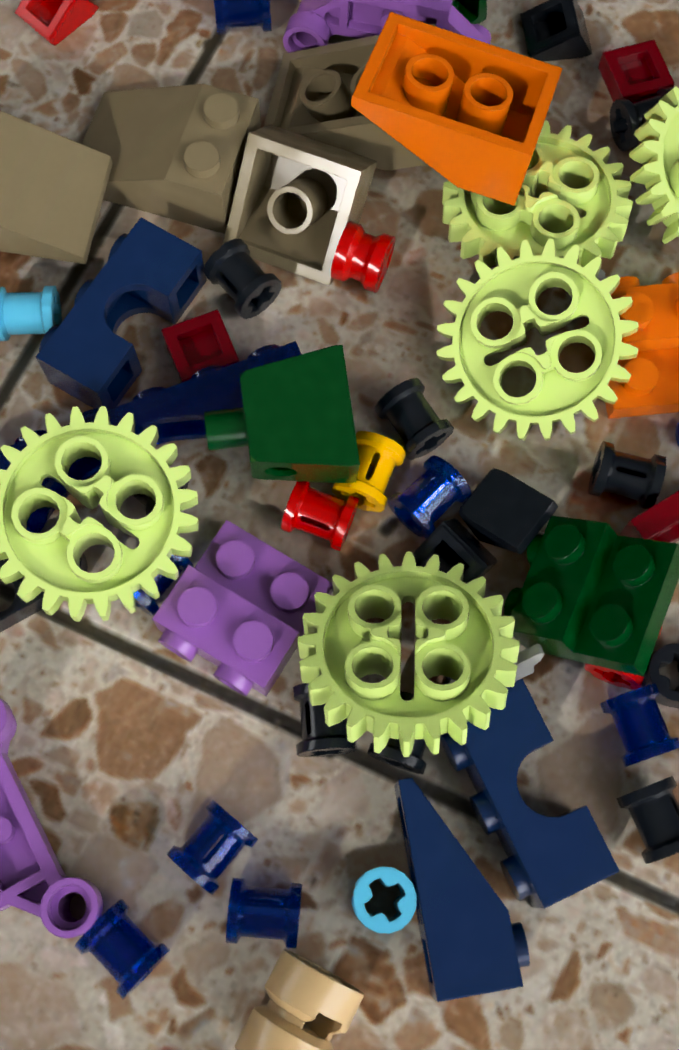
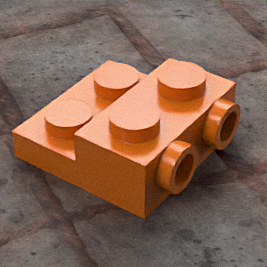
[605,272,679,419]

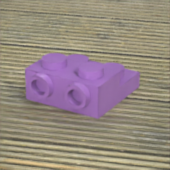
[152,520,333,696]

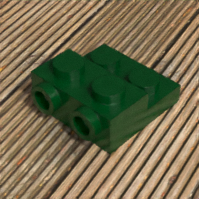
[504,515,679,676]

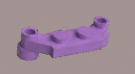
[283,0,491,53]
[0,698,104,938]

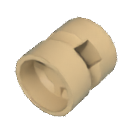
[234,949,364,1050]

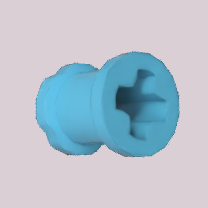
[0,285,62,341]
[351,867,417,934]

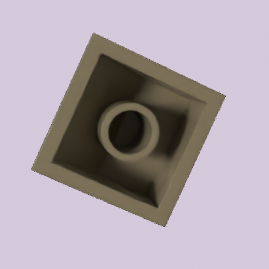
[223,124,377,286]

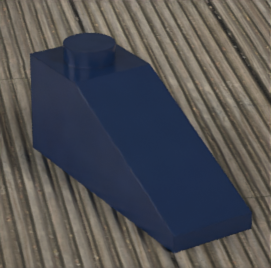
[394,778,530,1002]

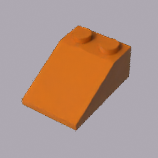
[351,12,563,206]

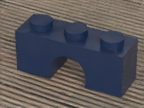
[36,217,207,416]
[440,679,620,909]

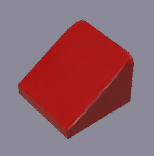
[14,0,99,46]

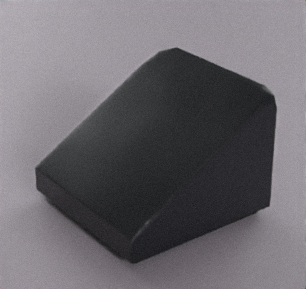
[520,0,592,62]
[459,468,558,554]
[413,518,498,584]

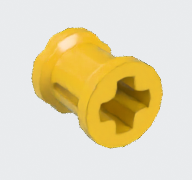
[332,431,406,512]

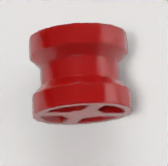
[331,221,396,294]

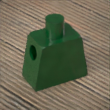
[204,345,360,483]

